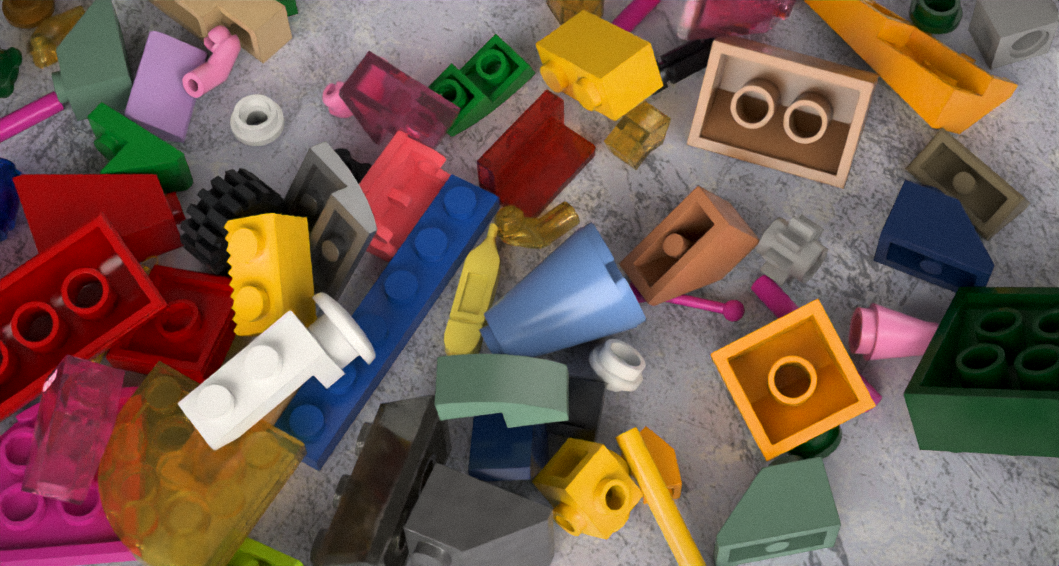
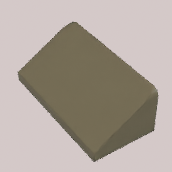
[905,127,1031,241]

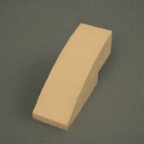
[148,0,292,63]

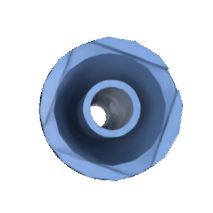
[479,222,646,358]

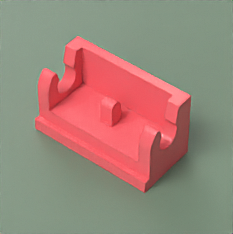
[359,130,451,262]

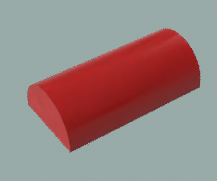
[0,212,170,422]

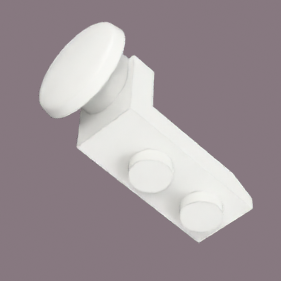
[177,292,376,450]

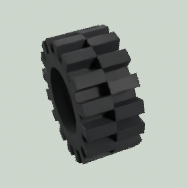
[180,168,287,277]

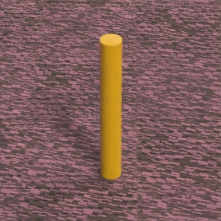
[615,427,707,566]

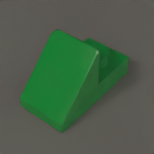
[87,102,194,194]

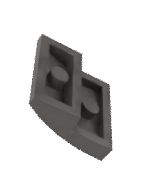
[283,141,377,302]

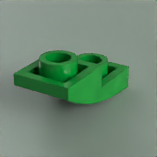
[415,34,536,138]

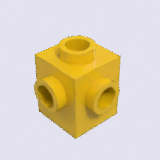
[532,438,643,540]

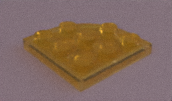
[98,361,307,566]

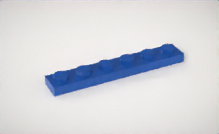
[267,174,500,471]

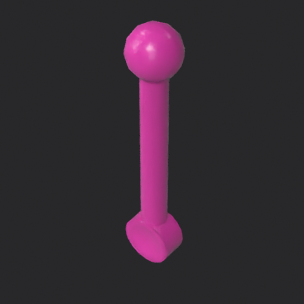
[629,281,745,322]

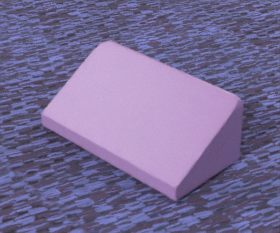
[124,30,209,143]

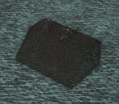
[310,394,452,566]

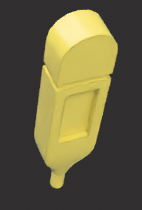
[444,223,501,356]

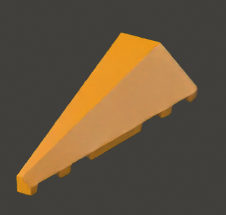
[804,0,1018,134]

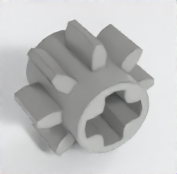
[756,215,828,286]

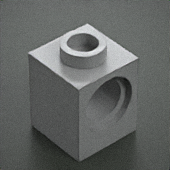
[968,0,1059,70]

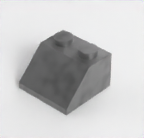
[404,463,555,566]

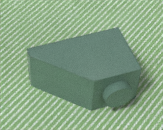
[51,0,134,121]
[713,455,841,566]

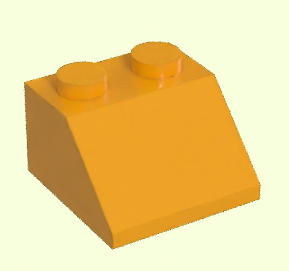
[710,299,876,462]

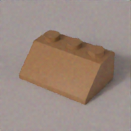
[686,33,879,189]

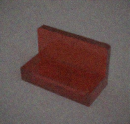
[477,89,596,223]

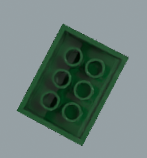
[903,287,1059,458]

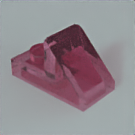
[339,51,461,150]

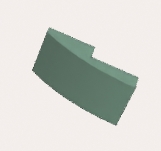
[435,354,569,428]

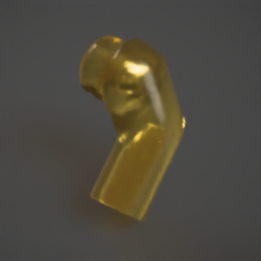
[25,5,85,69]
[494,201,580,250]

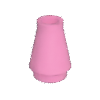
[849,303,939,361]

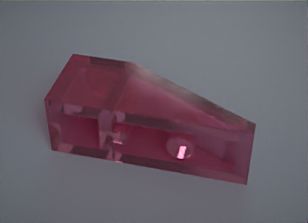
[676,0,796,40]

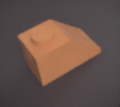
[619,185,760,306]

